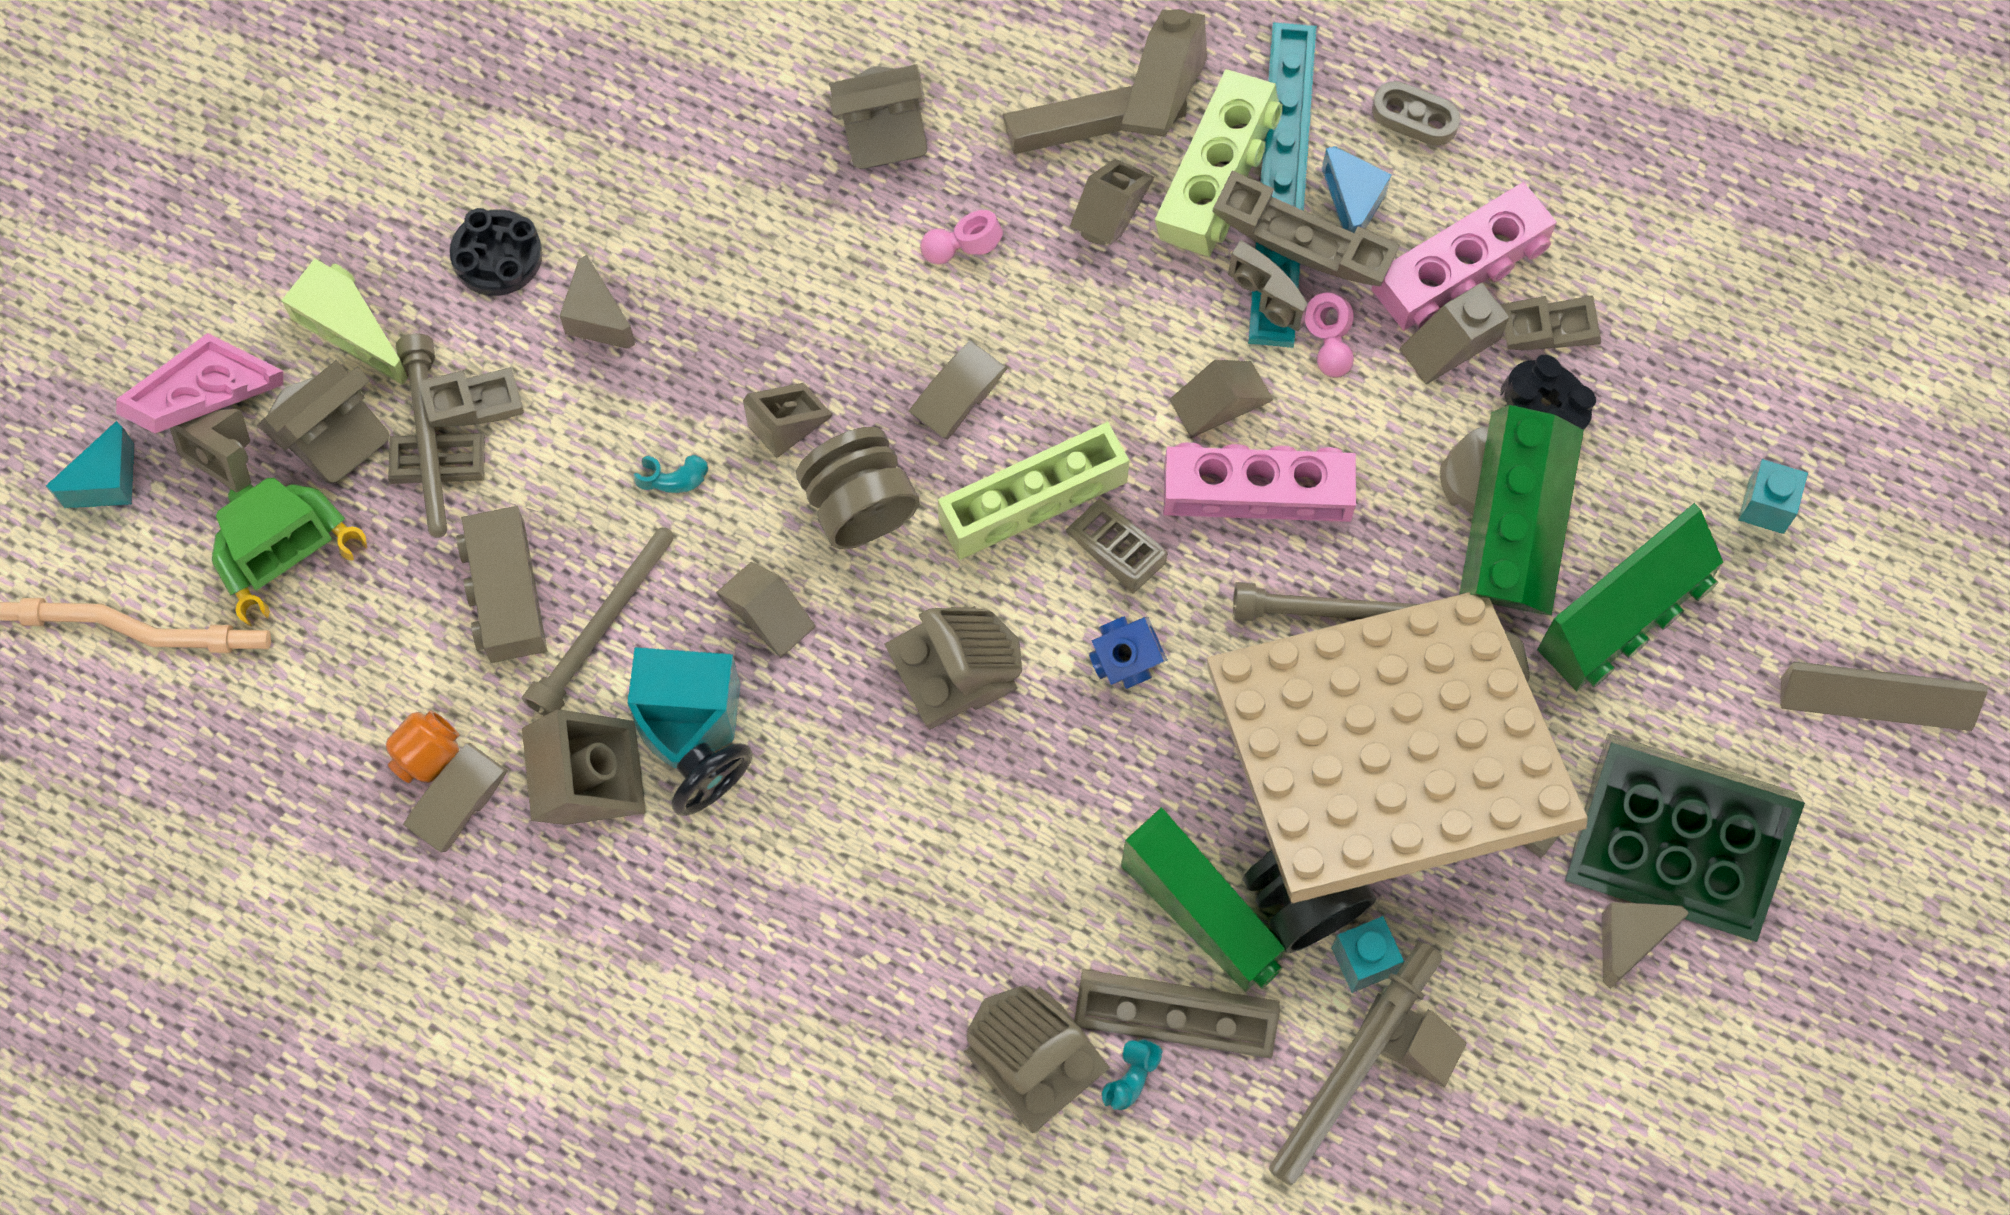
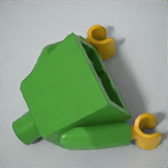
[212,478,367,626]

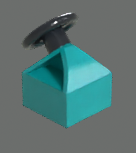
[627,647,752,816]

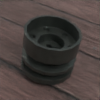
[1243,849,1377,953]

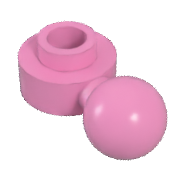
[920,210,1003,264]
[1304,292,1354,378]

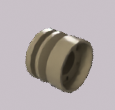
[796,427,920,549]

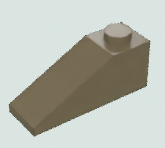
[1122,9,1207,137]

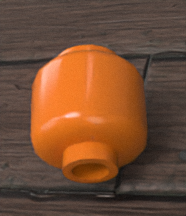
[386,710,459,783]

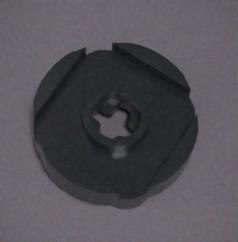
[1500,354,1596,430]

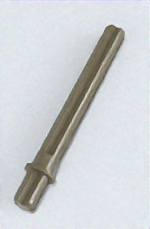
[1269,941,1442,1185]

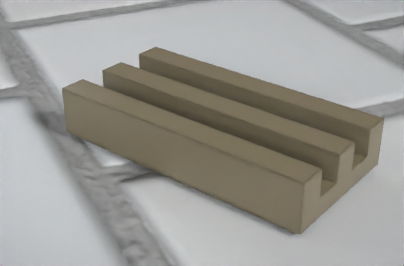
[388,433,485,484]

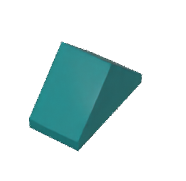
[46,421,135,508]

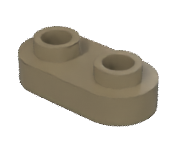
[1372,81,1460,146]

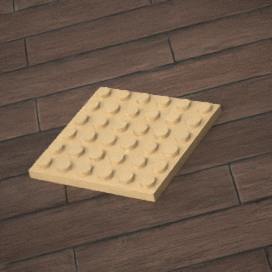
[1207,592,1588,904]

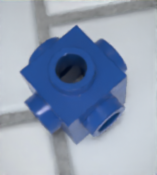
[1089,616,1168,689]

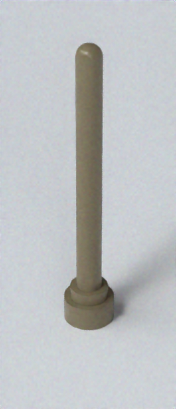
[396,333,447,538]
[521,527,673,716]
[1233,582,1420,621]

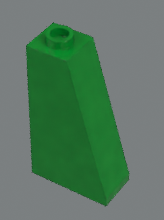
[1121,807,1285,992]

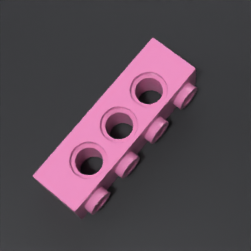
[1371,182,1557,331]
[1163,442,1356,522]

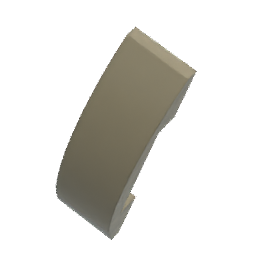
[1212,170,1400,287]

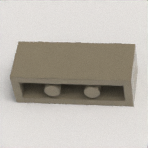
[456,506,548,663]

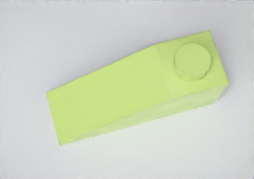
[281,258,408,385]

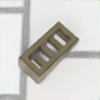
[1066,499,1168,594]

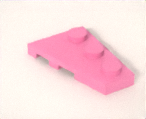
[116,333,284,434]

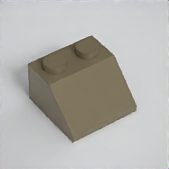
[522,709,646,825]

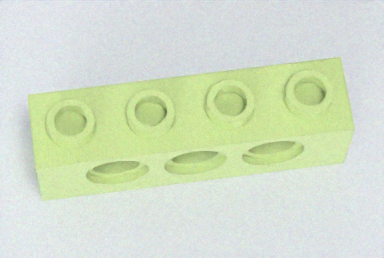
[1155,69,1282,257]
[938,422,1130,560]

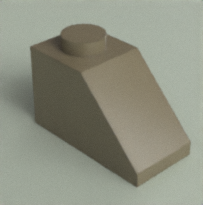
[1070,159,1154,245]
[1400,282,1509,385]

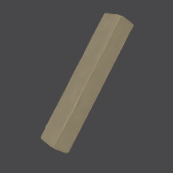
[1003,86,1187,154]
[1780,661,1988,731]
[1074,969,1280,1059]

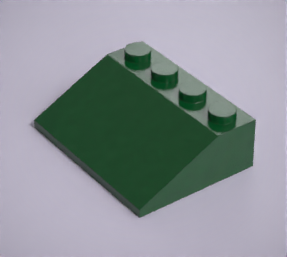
[1565,733,1805,942]

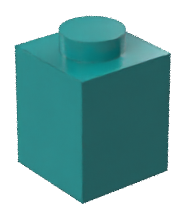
[1738,459,1808,534]
[1331,916,1405,993]

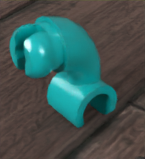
[633,455,708,493]
[1101,1039,1163,1111]

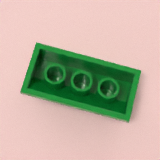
[1459,405,1584,616]
[1537,503,1723,691]

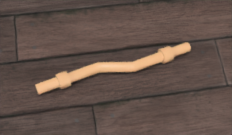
[0,598,271,653]

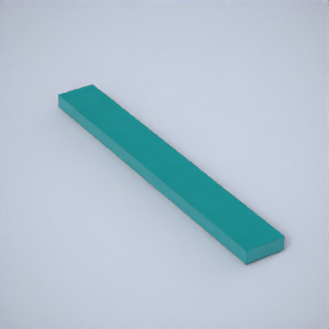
[1248,22,1317,348]

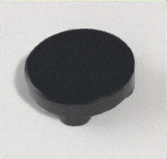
[450,208,543,296]

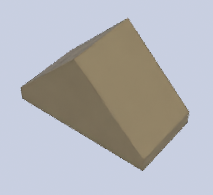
[560,255,636,349]
[1170,360,1273,438]
[743,383,833,458]
[716,562,816,658]
[1602,902,1689,989]

